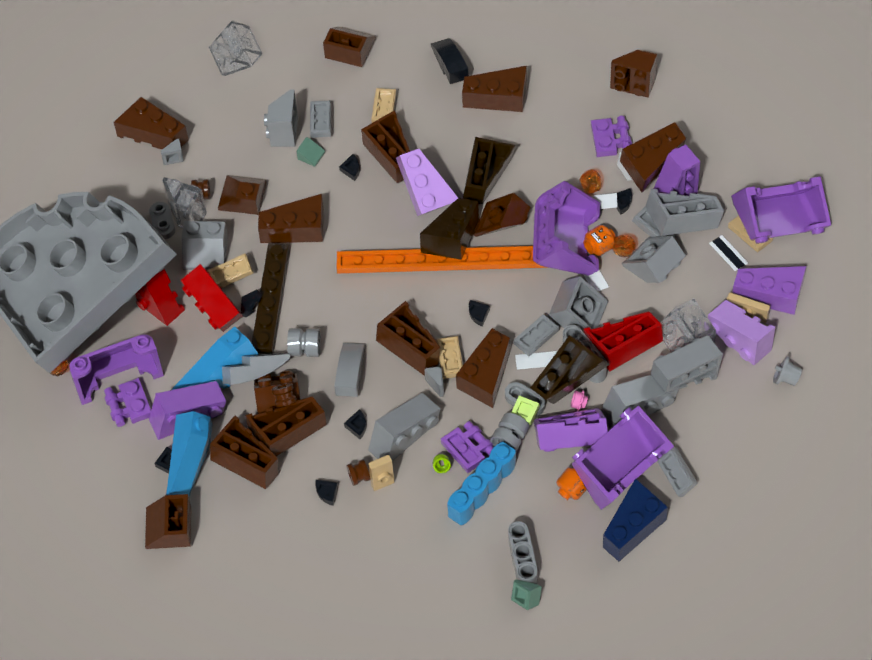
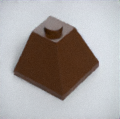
[218,175,267,215]
[473,193,531,237]

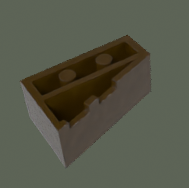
[420,198,479,260]

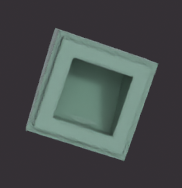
[297,137,325,167]
[511,579,542,610]

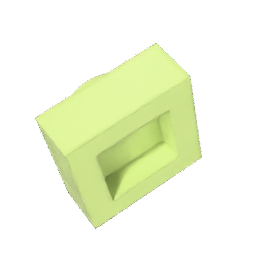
[511,396,540,425]

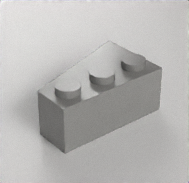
[645,189,724,236]
[651,335,723,393]
[601,375,679,429]
[368,393,441,461]

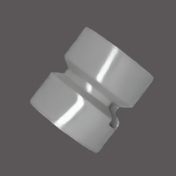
[287,328,321,357]
[490,413,529,452]

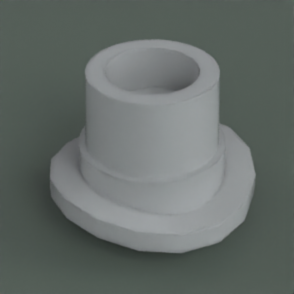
[773,356,802,386]

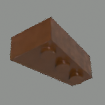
[462,66,527,112]
[114,97,188,149]
[361,110,410,183]
[620,122,686,193]
[258,194,324,243]
[376,301,440,376]
[456,328,510,408]
[245,396,327,456]
[210,415,278,489]

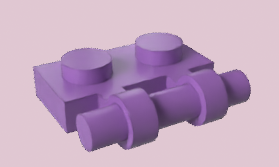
[591,116,632,157]
[104,378,151,427]
[441,421,494,473]

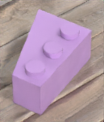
[396,149,458,216]
[707,300,775,365]

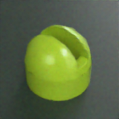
[432,454,451,473]

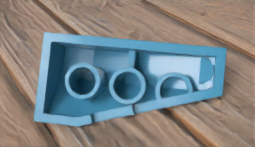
[172,326,259,390]
[166,411,212,496]

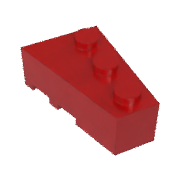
[181,264,243,332]
[135,269,185,326]
[583,311,663,371]

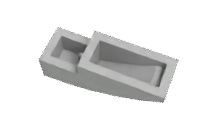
[334,343,365,397]
[222,353,290,385]

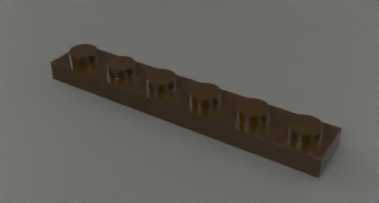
[252,243,290,354]

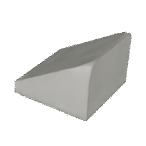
[161,139,184,165]
[424,367,444,397]

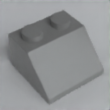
[264,90,298,147]
[182,221,228,270]
[622,236,686,283]
[549,276,608,332]

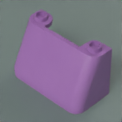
[731,176,831,244]
[533,181,600,276]
[69,335,164,405]
[572,405,674,510]

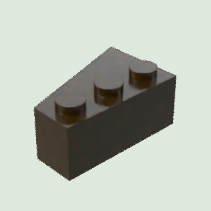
[462,137,515,204]
[530,335,610,404]

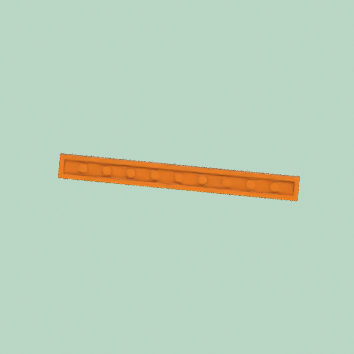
[337,246,548,274]

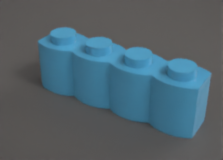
[447,442,516,525]

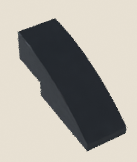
[431,38,469,84]

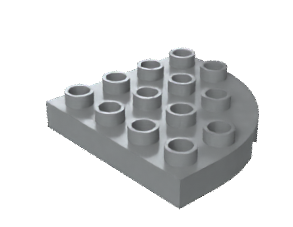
[0,192,177,373]

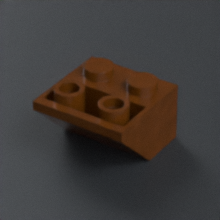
[323,27,376,67]
[610,50,657,98]
[254,370,301,414]
[145,494,191,549]

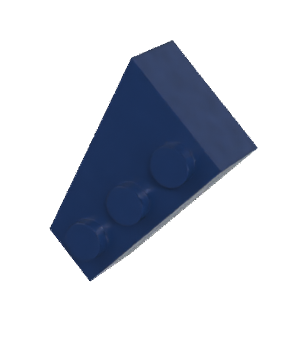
[603,478,668,562]

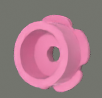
[571,390,588,411]

